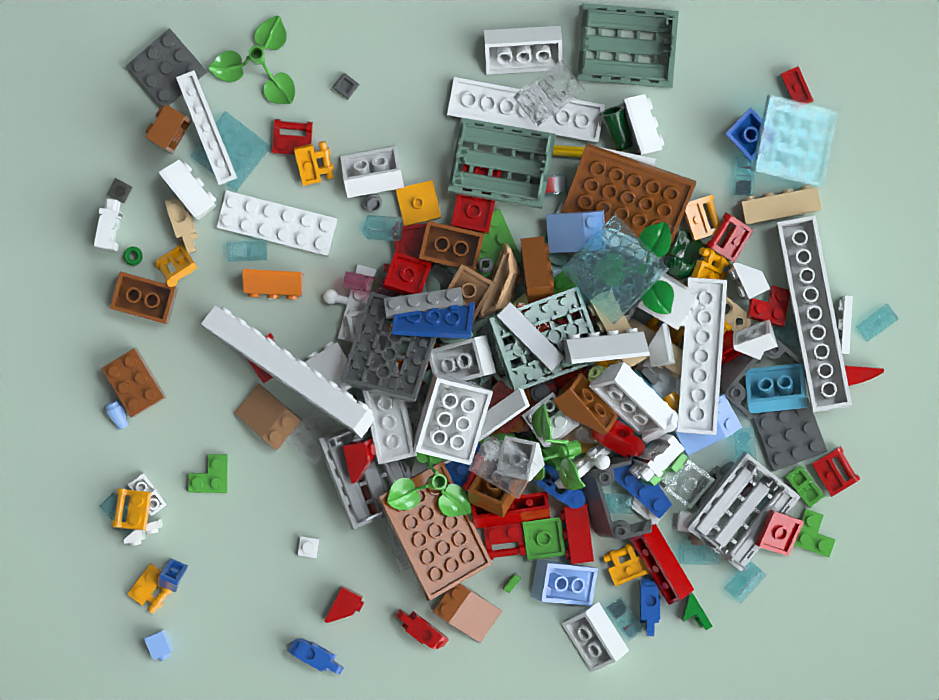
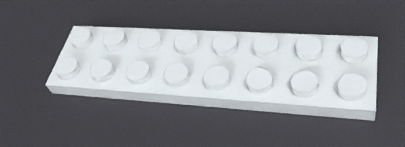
[447,77,605,143]
[677,277,727,435]
[347,308,417,465]

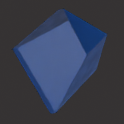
[725,107,776,162]

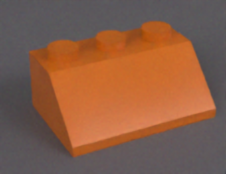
[243,269,304,300]

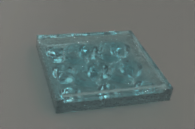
[191,111,271,192]

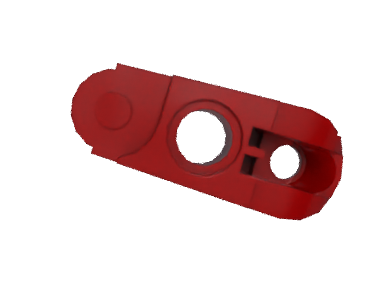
[591,419,645,458]
[395,608,449,649]

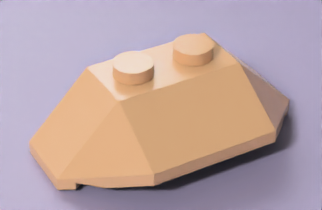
[478,242,522,319]

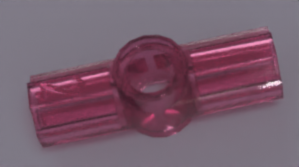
[343,271,400,297]

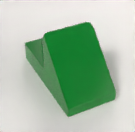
[682,592,713,630]

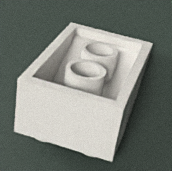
[429,335,496,381]

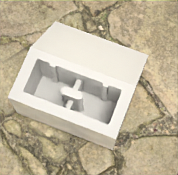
[728,262,770,300]
[522,392,580,447]

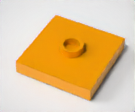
[396,180,442,226]

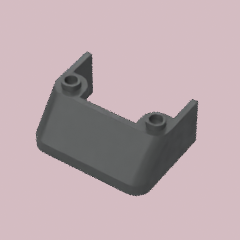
[719,338,802,419]
[580,454,653,540]

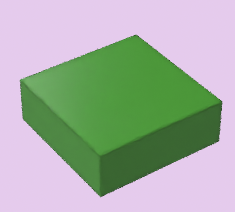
[503,573,521,593]

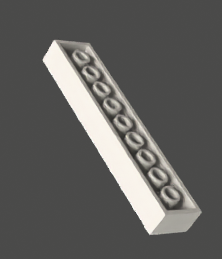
[777,215,852,414]
[201,306,375,438]

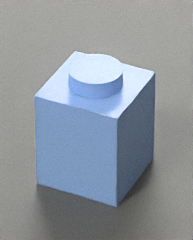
[144,630,173,661]

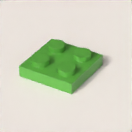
[522,517,566,560]

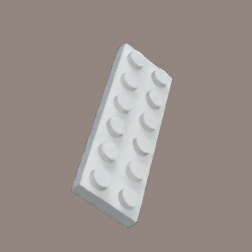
[217,191,338,256]

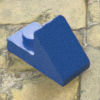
[158,558,188,592]

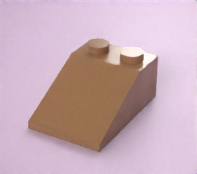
[448,264,495,321]
[234,384,303,450]

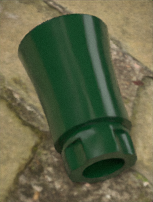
[599,105,633,151]

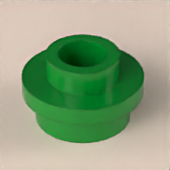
[123,246,143,266]

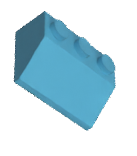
[745,363,808,414]

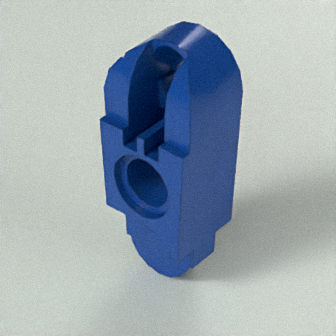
[535,465,586,508]
[640,578,660,637]
[287,638,344,675]

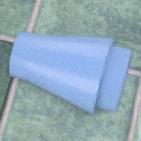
[105,400,129,430]

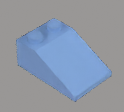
[546,210,607,253]
[674,394,742,456]
[531,559,598,606]

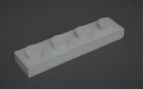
[384,287,464,319]

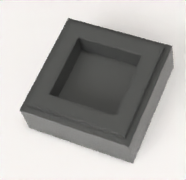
[333,73,360,100]
[640,367,659,386]

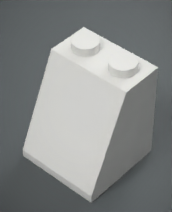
[637,269,699,330]
[305,341,352,392]

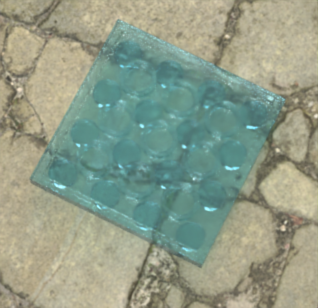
[752,95,837,187]
[561,214,669,324]

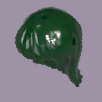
[662,228,708,280]

